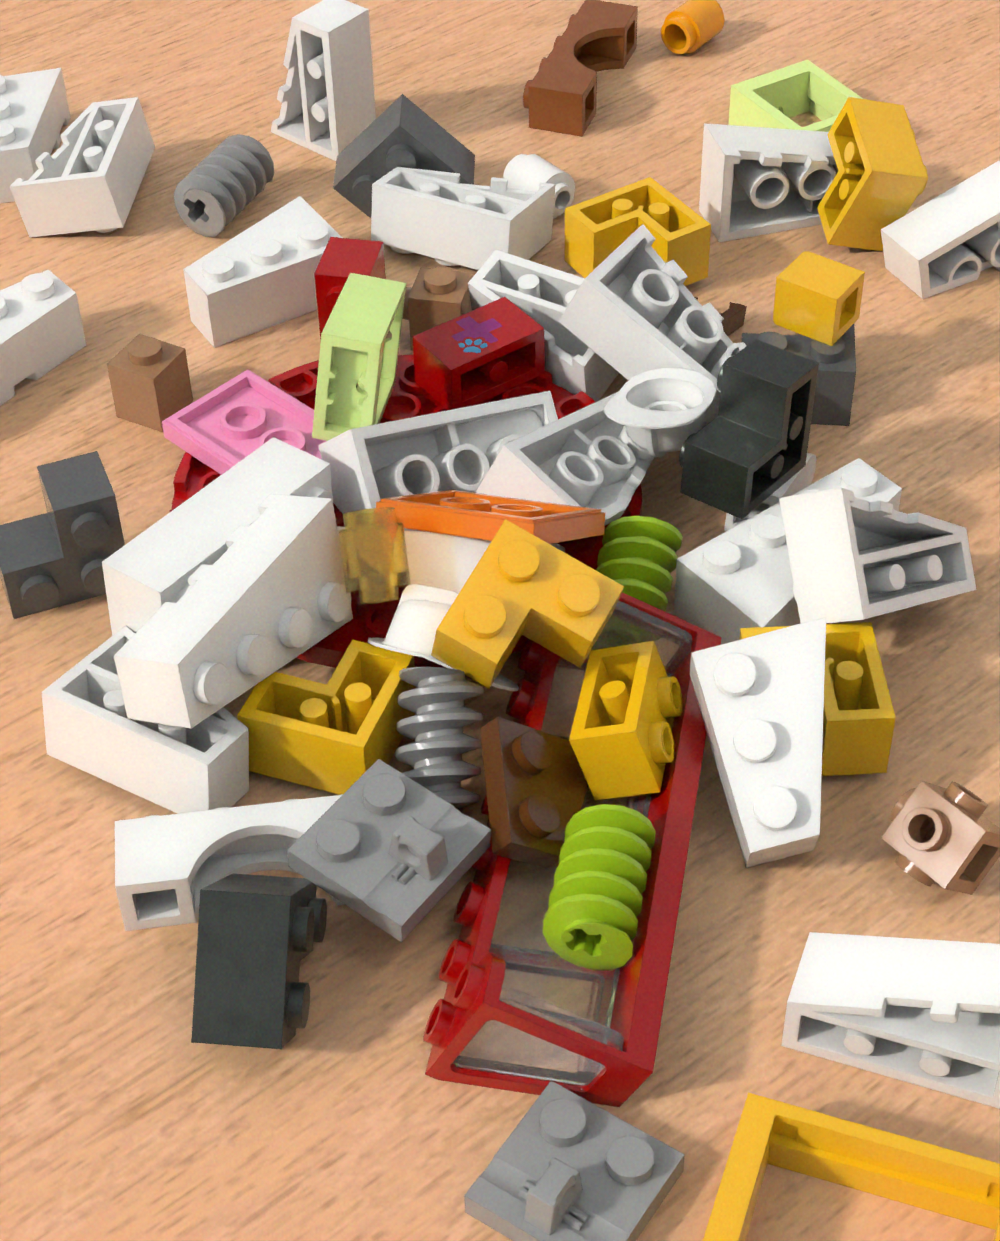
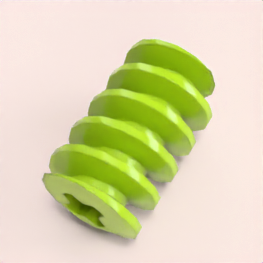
[595,516,683,648]
[543,804,656,971]

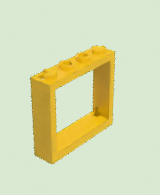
[703,1092,1000,1241]

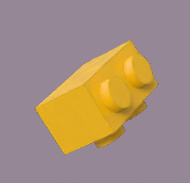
[569,641,683,800]

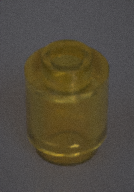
[338,507,411,605]

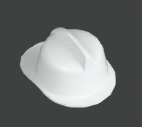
[604,368,716,458]
[368,584,519,691]

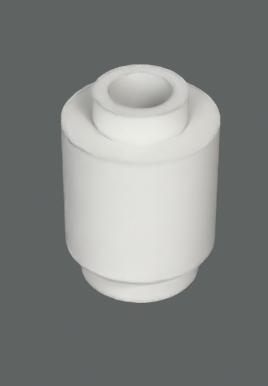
[503,154,575,219]

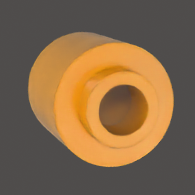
[661,0,725,54]

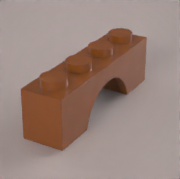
[523,0,638,137]

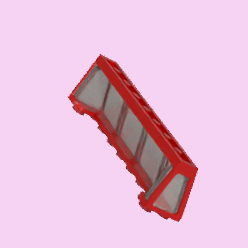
[423,592,722,1107]

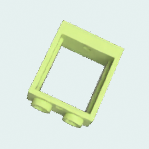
[728,59,863,132]
[312,273,407,441]

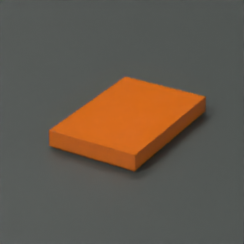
[375,490,605,544]

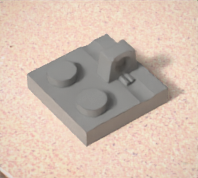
[287,759,491,942]
[464,1081,685,1241]

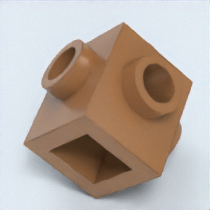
[881,781,1000,895]

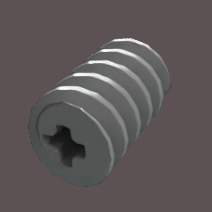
[174,134,275,237]
[395,667,484,810]

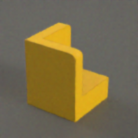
[773,251,865,346]

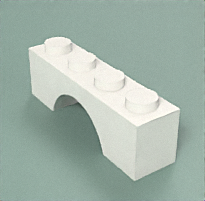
[115,794,345,931]

